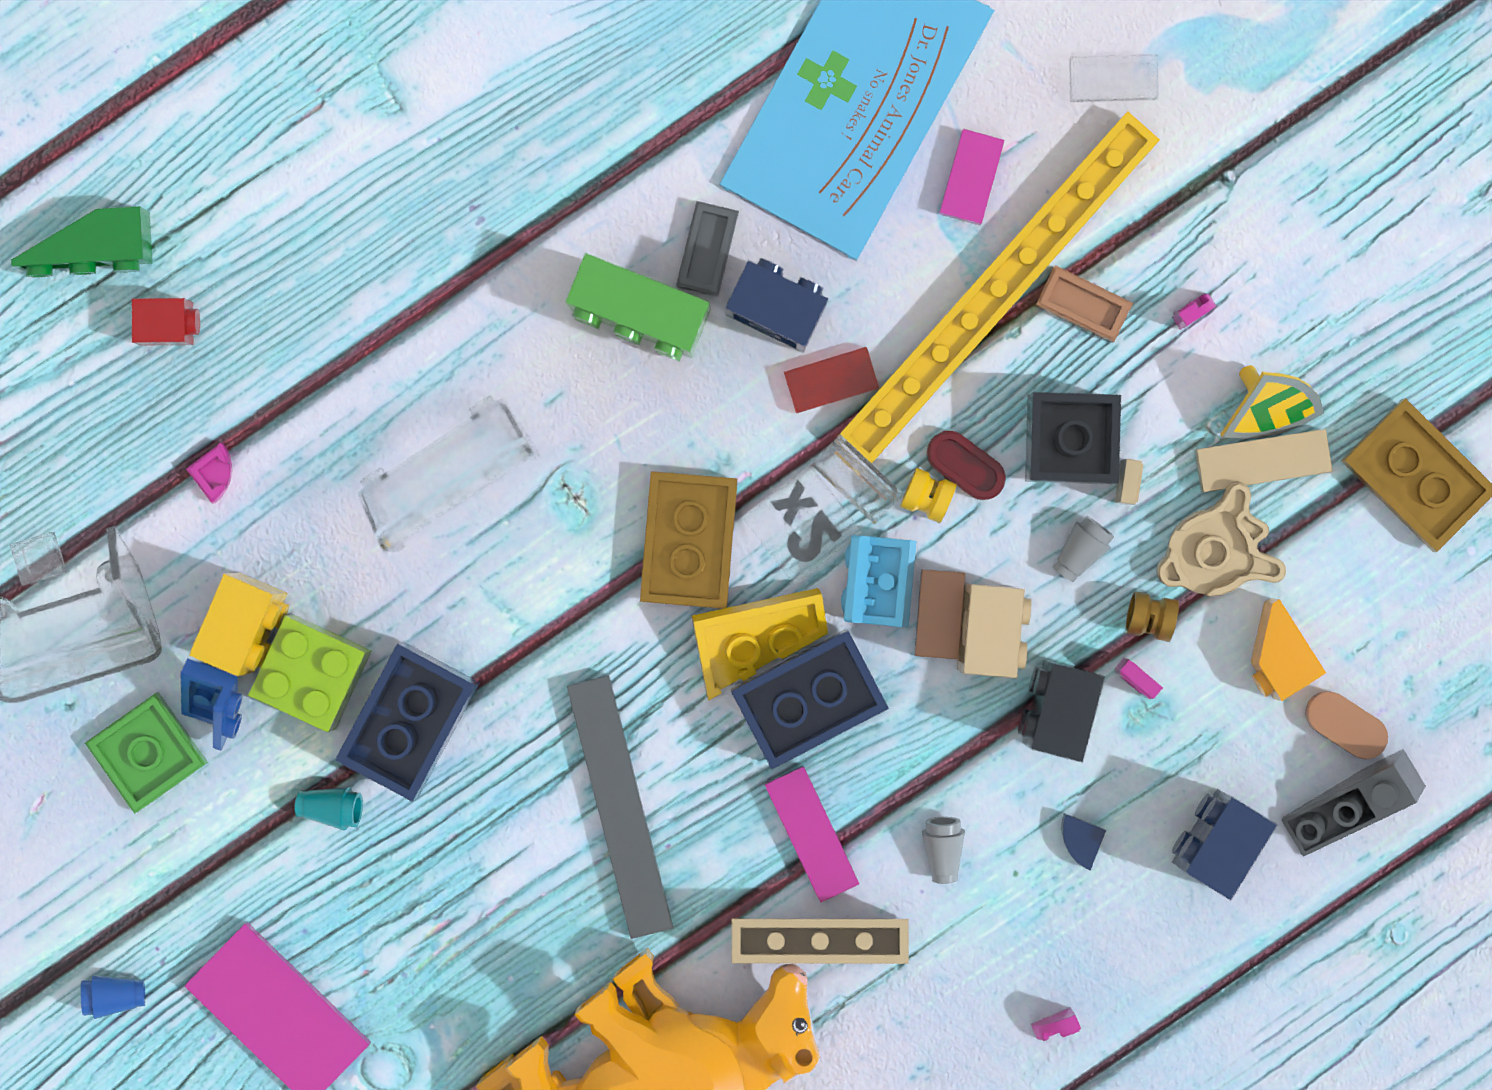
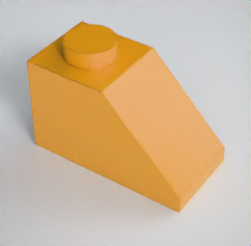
[1251,598,1326,701]

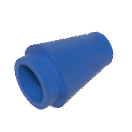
[81,975,146,1019]

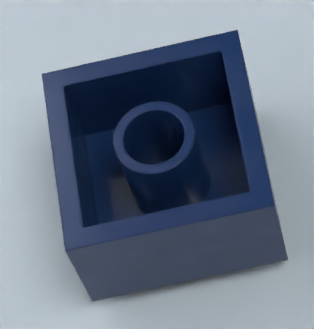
[725,258,828,353]
[1172,789,1277,900]

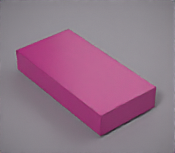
[939,129,1005,226]

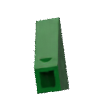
[11,206,153,277]

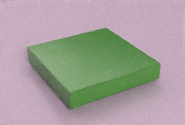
[85,692,208,814]

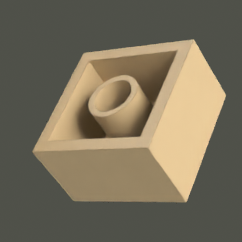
[957,583,1031,678]

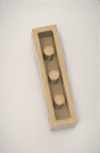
[732,919,909,964]

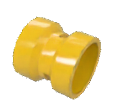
[900,467,957,524]

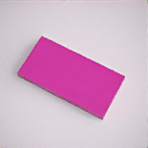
[185,922,371,1090]

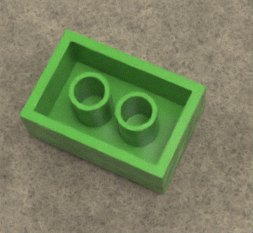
[565,253,711,362]

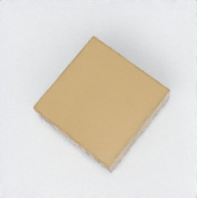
[1115,459,1144,505]

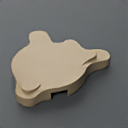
[1156,481,1286,596]

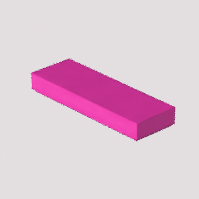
[764,765,859,903]

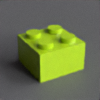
[248,614,372,732]

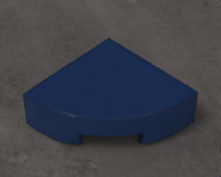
[1061,813,1106,871]

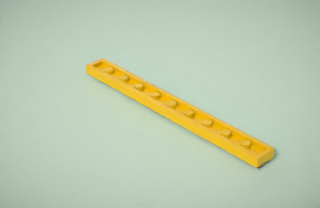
[837,111,1160,466]

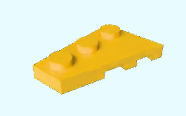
[691,588,828,701]

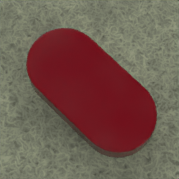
[926,431,1006,500]

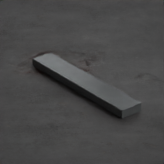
[567,675,673,939]

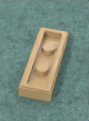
[1195,429,1333,493]

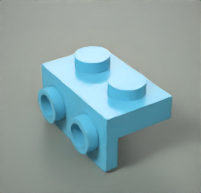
[841,535,917,628]

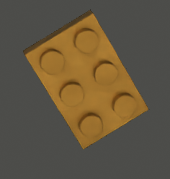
[1341,398,1492,552]
[640,471,738,609]

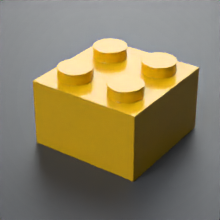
[189,572,290,676]

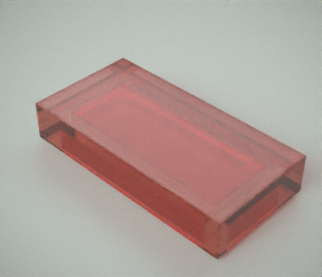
[783,347,879,414]

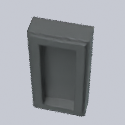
[676,201,739,297]

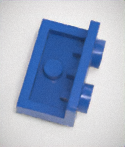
[181,658,243,751]

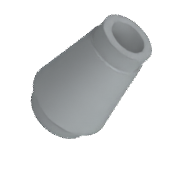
[1053,516,1114,582]
[922,817,965,884]

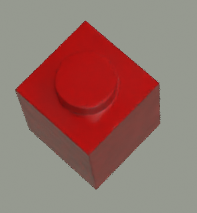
[132,298,200,346]

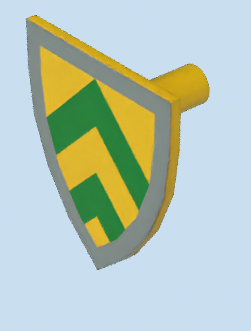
[1220,365,1324,439]

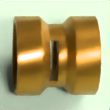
[1125,591,1179,642]

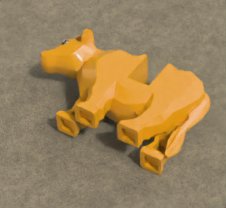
[476,947,820,1090]

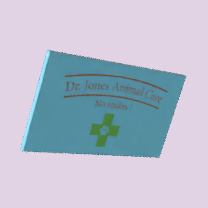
[720,0,995,261]

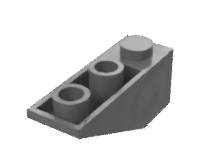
[1281,749,1426,857]

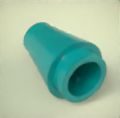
[295,787,363,831]

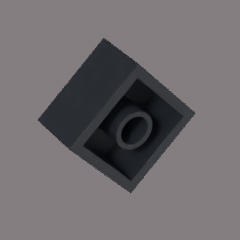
[1025,392,1121,484]
[1018,659,1105,763]

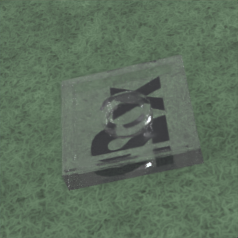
[741,464,863,586]

